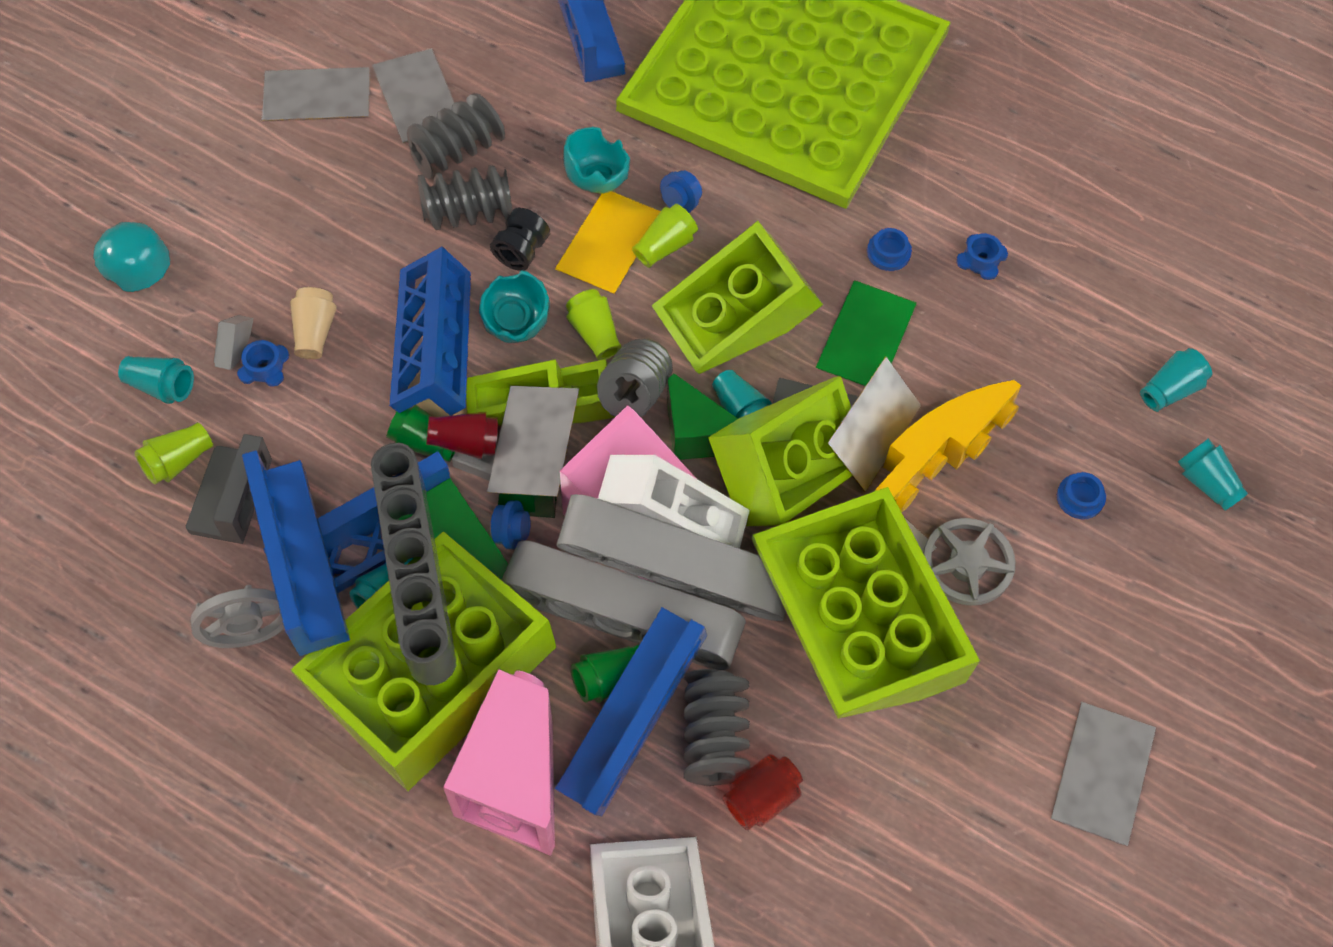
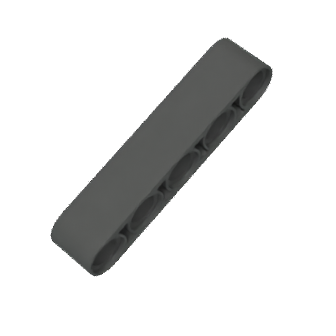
[371,443,456,685]

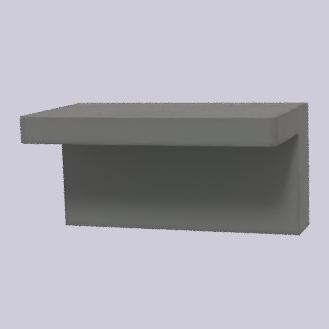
[186,434,272,544]

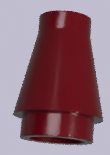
[426,412,498,460]

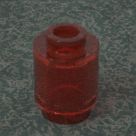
[722,754,803,831]

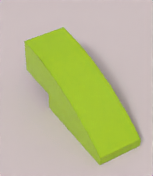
[466,359,615,426]

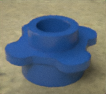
[956,233,1008,280]
[237,340,289,387]

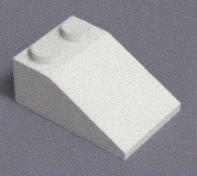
[590,837,714,947]

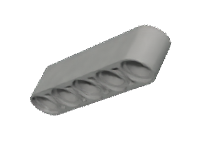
[556,494,786,621]
[502,541,746,670]

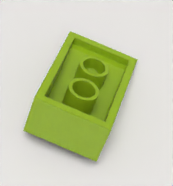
[651,221,823,374]
[708,376,853,526]

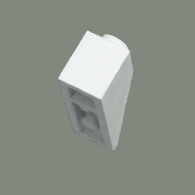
[598,455,750,549]

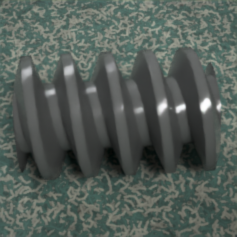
[407,93,505,179]
[417,165,512,230]
[597,339,673,417]
[684,669,750,786]

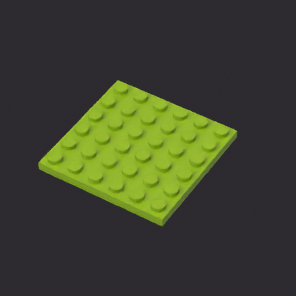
[616,0,950,209]

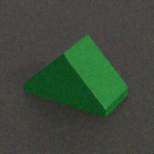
[667,373,738,460]

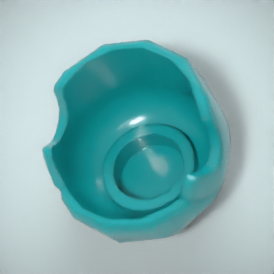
[563,127,631,193]
[93,222,170,292]
[479,270,550,343]

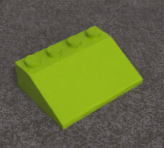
[752,487,980,719]
[291,531,557,791]

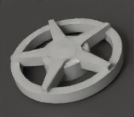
[923,518,1016,606]
[190,585,284,648]

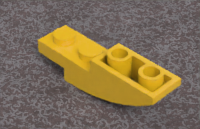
[875,380,1022,512]

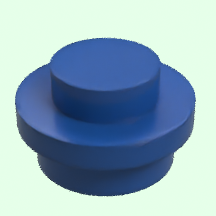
[660,170,702,213]
[867,228,912,271]
[1056,472,1106,519]
[491,501,531,550]

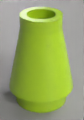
[632,204,698,268]
[566,289,622,360]
[135,422,213,484]

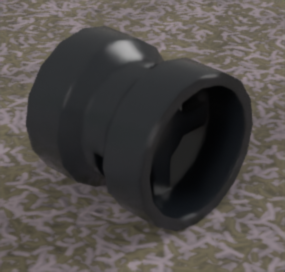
[490,207,550,271]

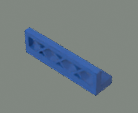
[558,0,625,83]
[389,246,471,416]
[242,450,350,656]
[263,452,451,593]
[555,607,707,817]

